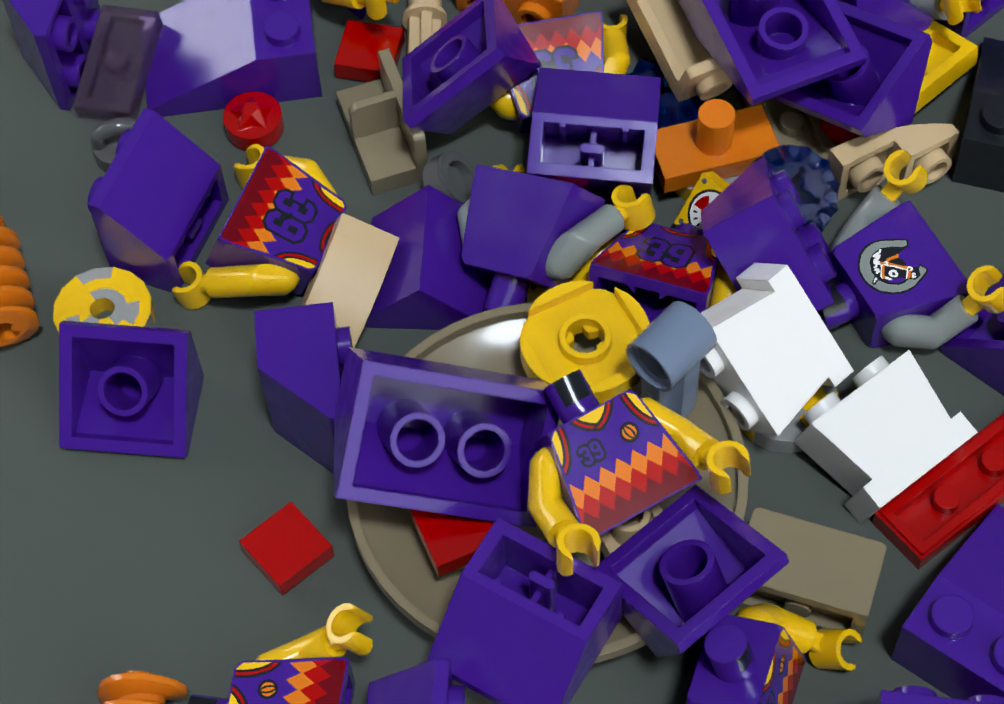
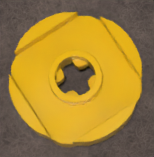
[519,280,650,404]

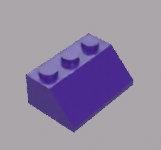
[333,347,559,528]

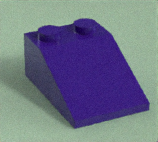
[142,0,323,117]
[678,0,867,105]
[891,504,1004,700]

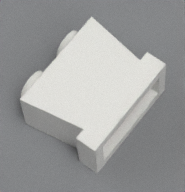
[700,262,854,436]
[794,350,978,525]

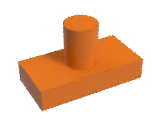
[654,99,782,193]

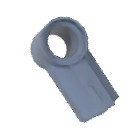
[625,301,717,417]

